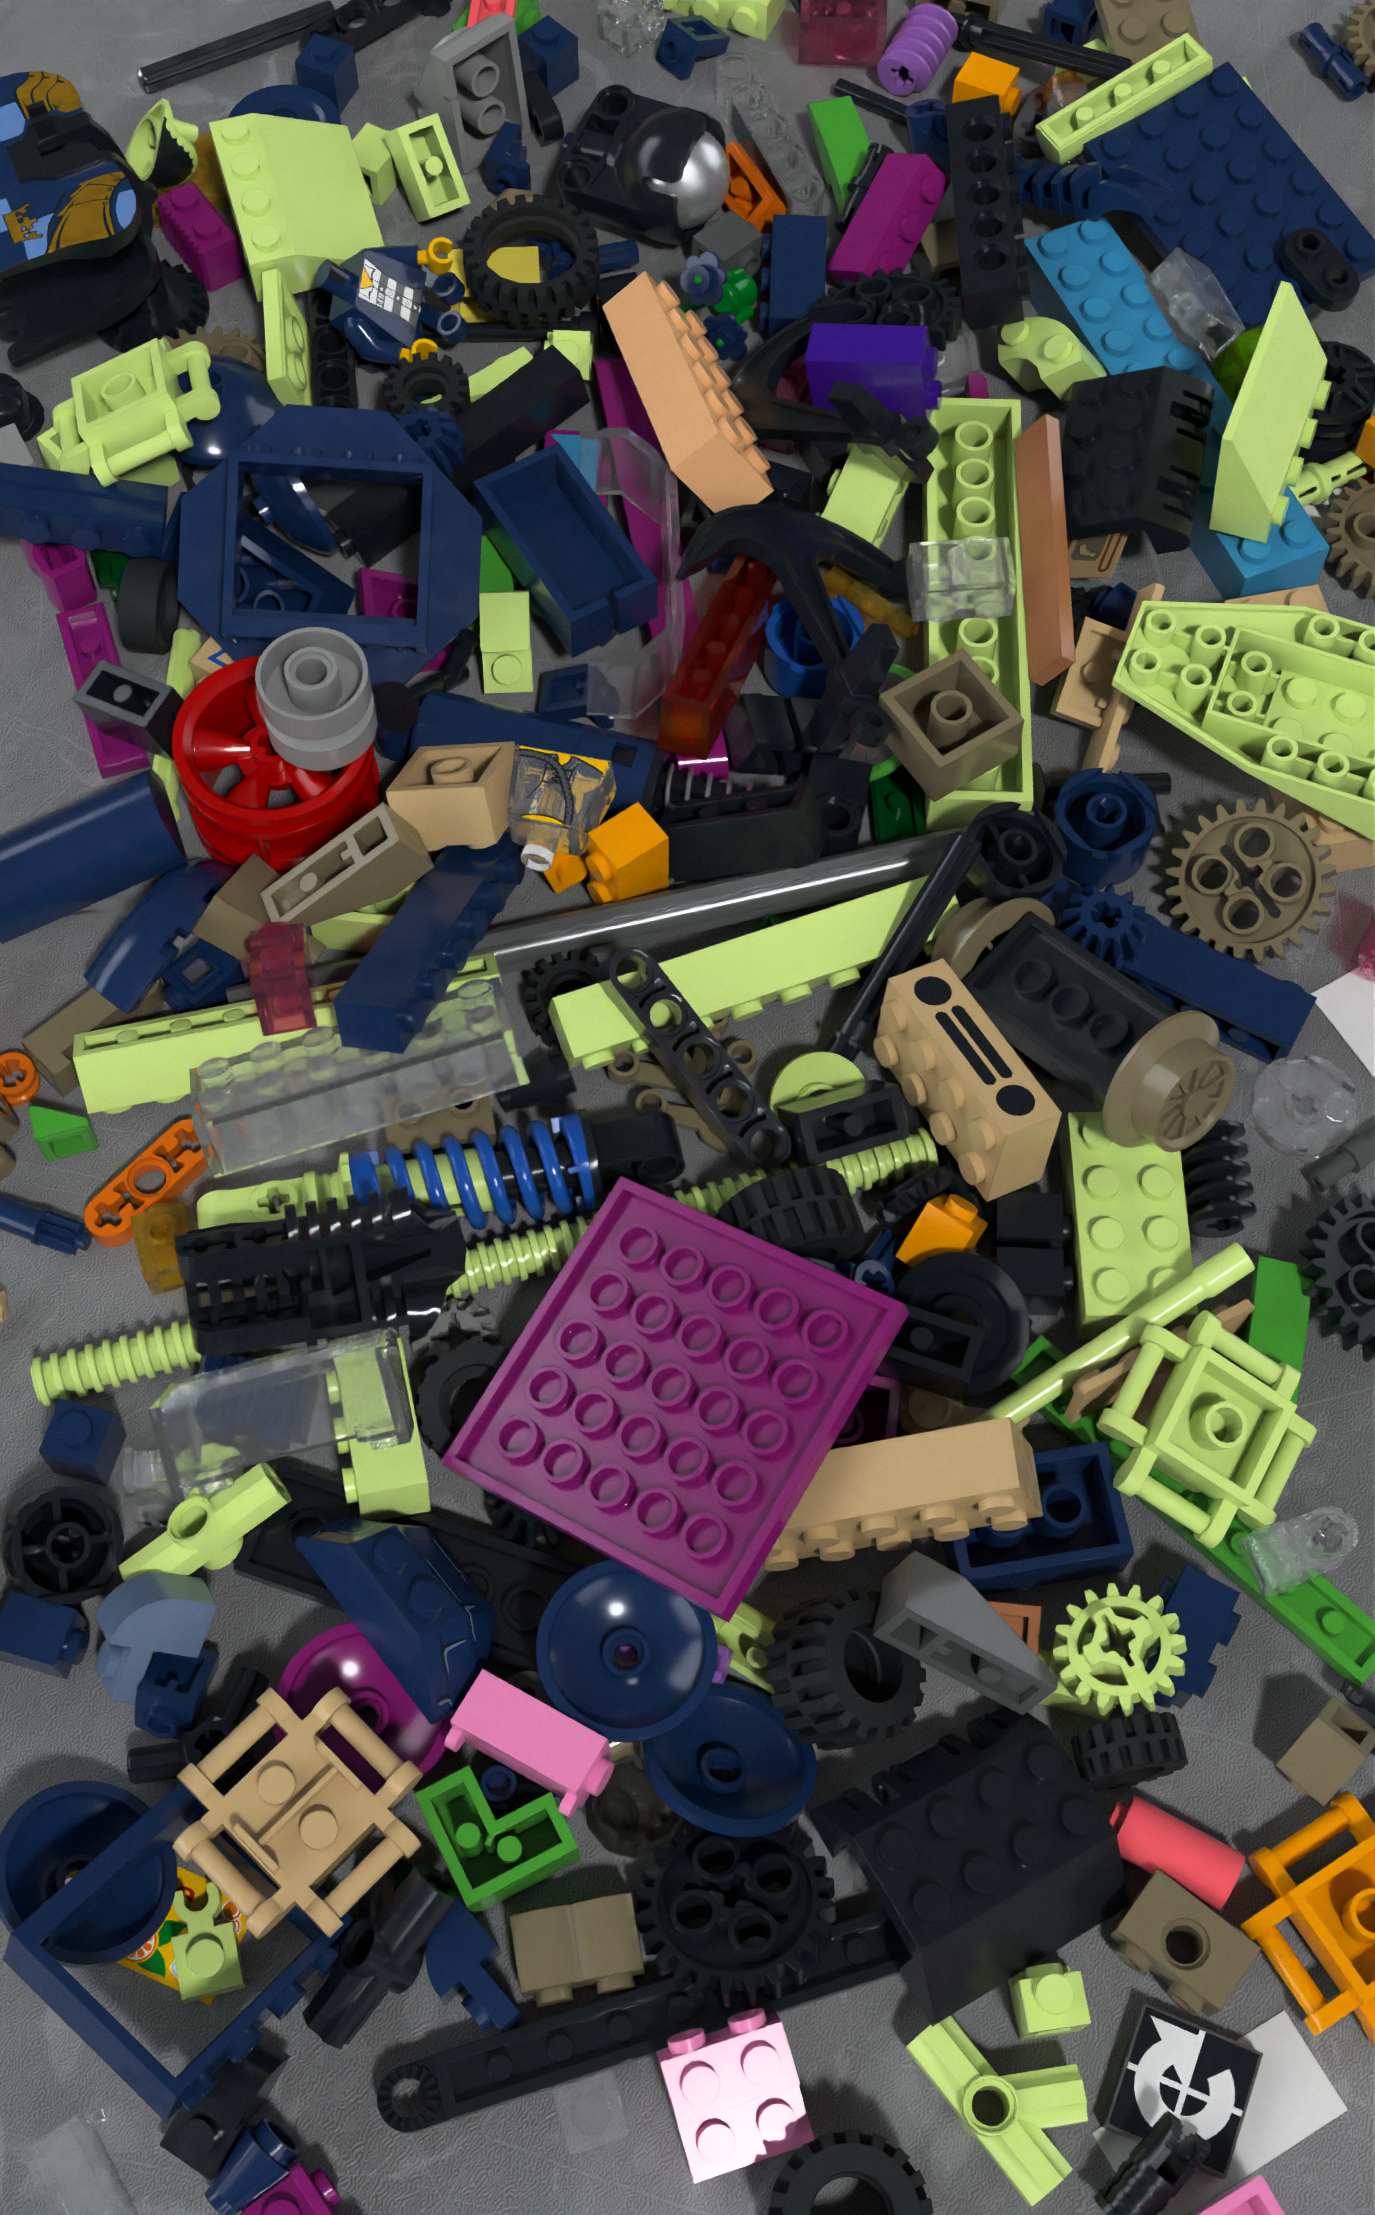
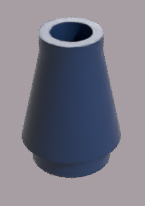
[205,2117,300,2215]

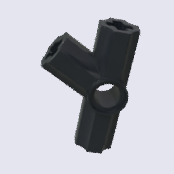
[302,1859,461,2049]

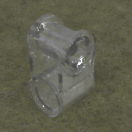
[1237,1505,1359,1598]

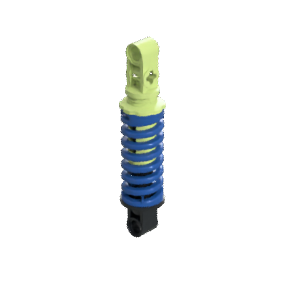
[196,1108,685,1230]

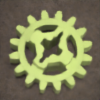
[1053,1583,1187,1718]

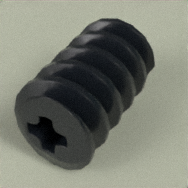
[1180,1119,1257,1238]

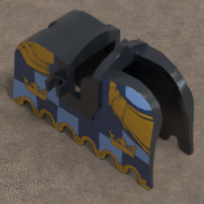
[0,71,163,368]

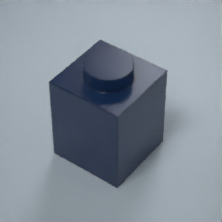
[517,15,579,98]
[295,33,359,115]
[39,1399,127,1487]
[0,1591,90,1680]

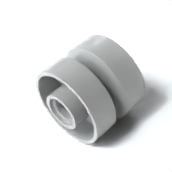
[255,627,377,771]

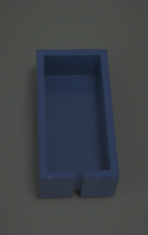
[473,442,658,658]

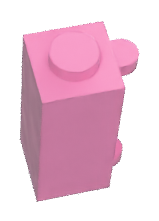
[444,1669,614,1818]

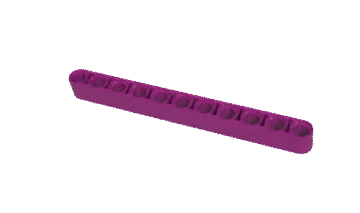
[593,356,729,781]

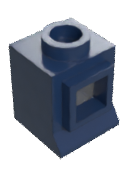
[161,938,246,1014]

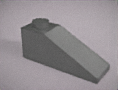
[872,1550,1058,1715]

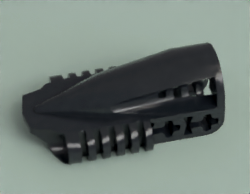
[174,1186,466,1357]

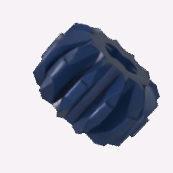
[395,403,465,489]
[1057,882,1149,970]

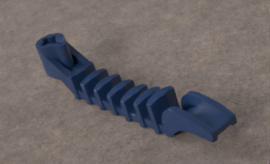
[905,99,1177,222]

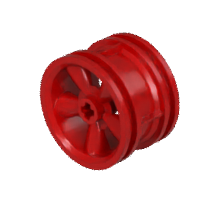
[172,655,383,876]

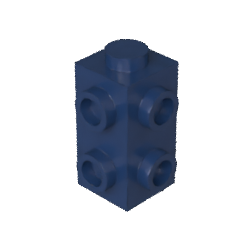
[1126,1565,1242,1709]

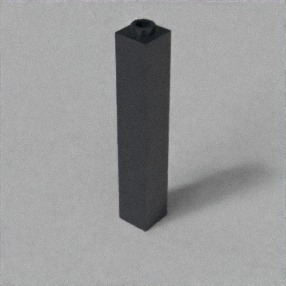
[327,344,590,568]

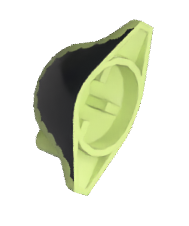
[125,98,198,190]

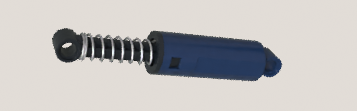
[375,689,861,857]

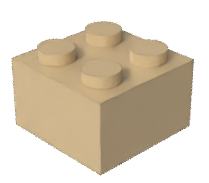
[385,741,527,851]

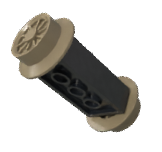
[930,897,1236,1152]

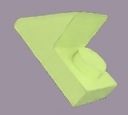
[479,590,534,694]

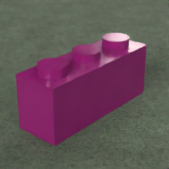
[826,153,950,288]

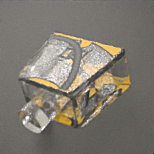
[507,744,617,871]

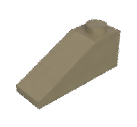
[260,802,434,935]

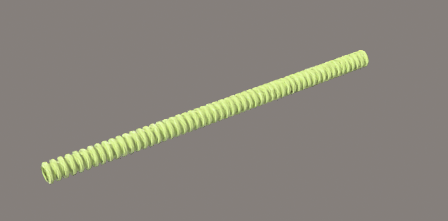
[30,1127,938,1406]

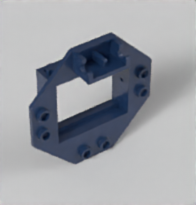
[177,404,483,694]

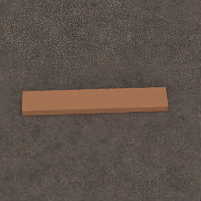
[1015,414,1076,686]

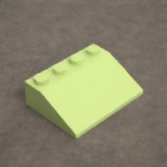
[209,113,385,302]
[1209,281,1332,543]

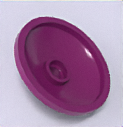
[274,1622,455,1795]

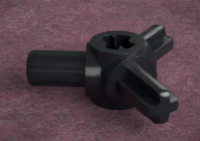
[127,1667,269,1796]

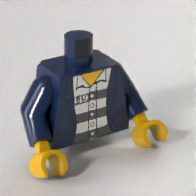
[315,237,453,366]

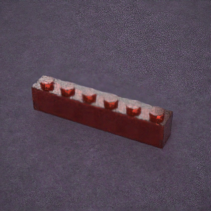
[657,553,787,761]

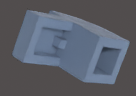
[95,1572,217,1705]

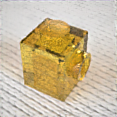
[129,1202,194,1296]

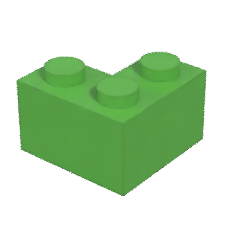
[414,1765,581,1916]

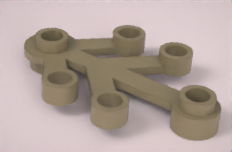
[608,1016,758,1153]

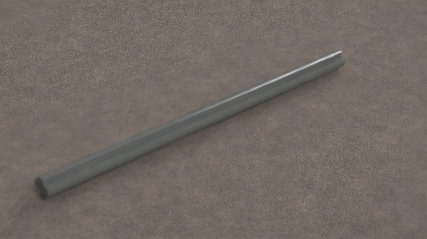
[225,811,1035,1004]

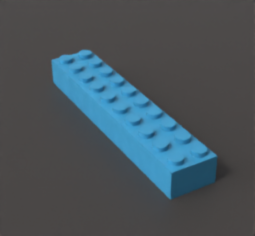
[1019,215,1330,600]

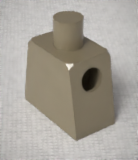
[192,853,327,973]

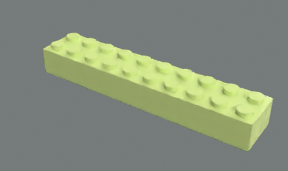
[922,397,1034,831]

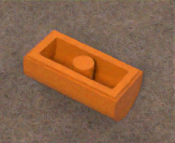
[724,140,786,234]

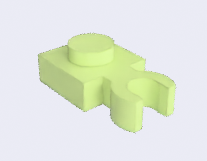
[171,1882,246,2004]

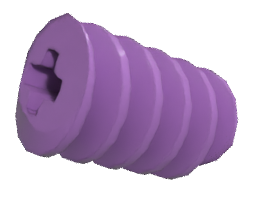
[877,3,959,97]

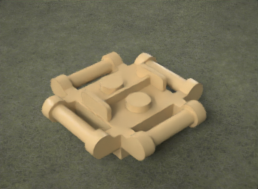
[172,1686,423,1939]

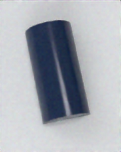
[0,769,188,944]

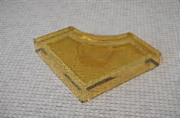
[825,566,922,641]

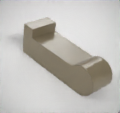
[21,978,165,1098]

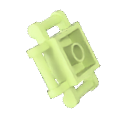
[52,338,221,487]
[1096,1310,1317,1549]

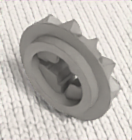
[411,1297,501,1384]

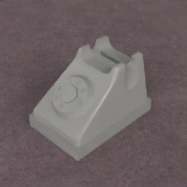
[413,12,531,175]

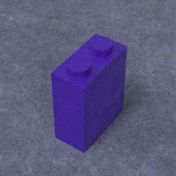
[805,323,942,421]

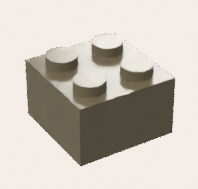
[878,648,1025,802]

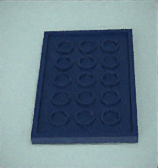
[1081,61,1375,355]

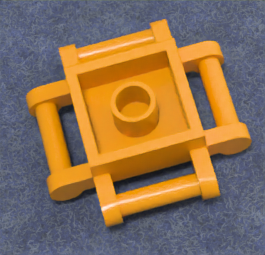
[1239,1791,1375,2046]

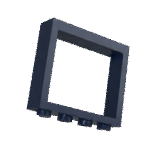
[3,1782,354,2122]

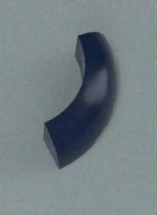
[84,859,238,1014]

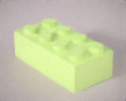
[1059,1112,1198,1339]

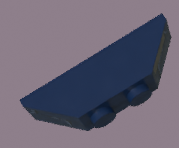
[295,1517,497,1725]

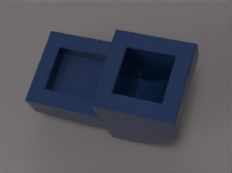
[426,1900,523,2033]

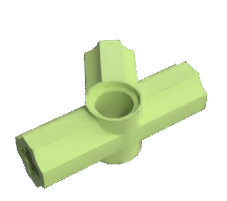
[118,1444,292,1581]
[905,2016,1088,2208]

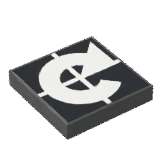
[1102,2003,1263,2179]

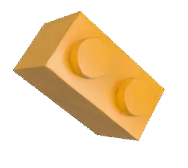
[585,802,669,906]

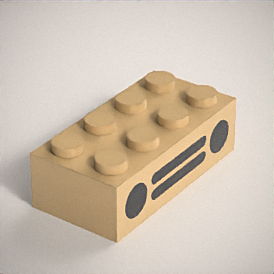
[873,958,1062,1202]

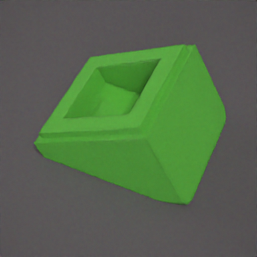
[28,1106,99,1162]

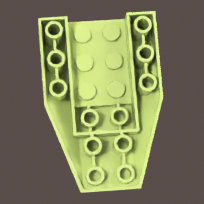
[1112,601,1375,841]

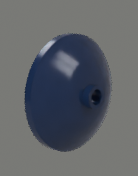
[167,354,283,466]
[249,423,340,556]
[536,1559,718,1743]
[640,1681,818,1837]
[0,1781,177,1968]

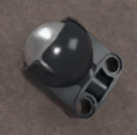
[556,84,730,244]

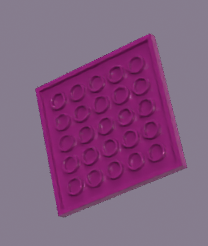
[440,1176,909,1623]

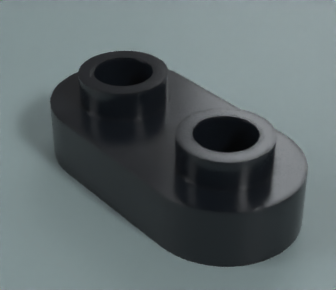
[1281,228,1360,312]

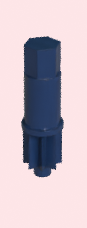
[0,1196,92,1256]

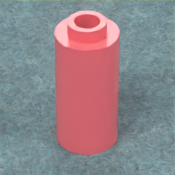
[1108,1795,1246,1911]

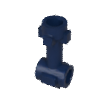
[477,1763,590,1814]

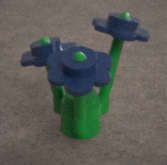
[679,251,758,360]

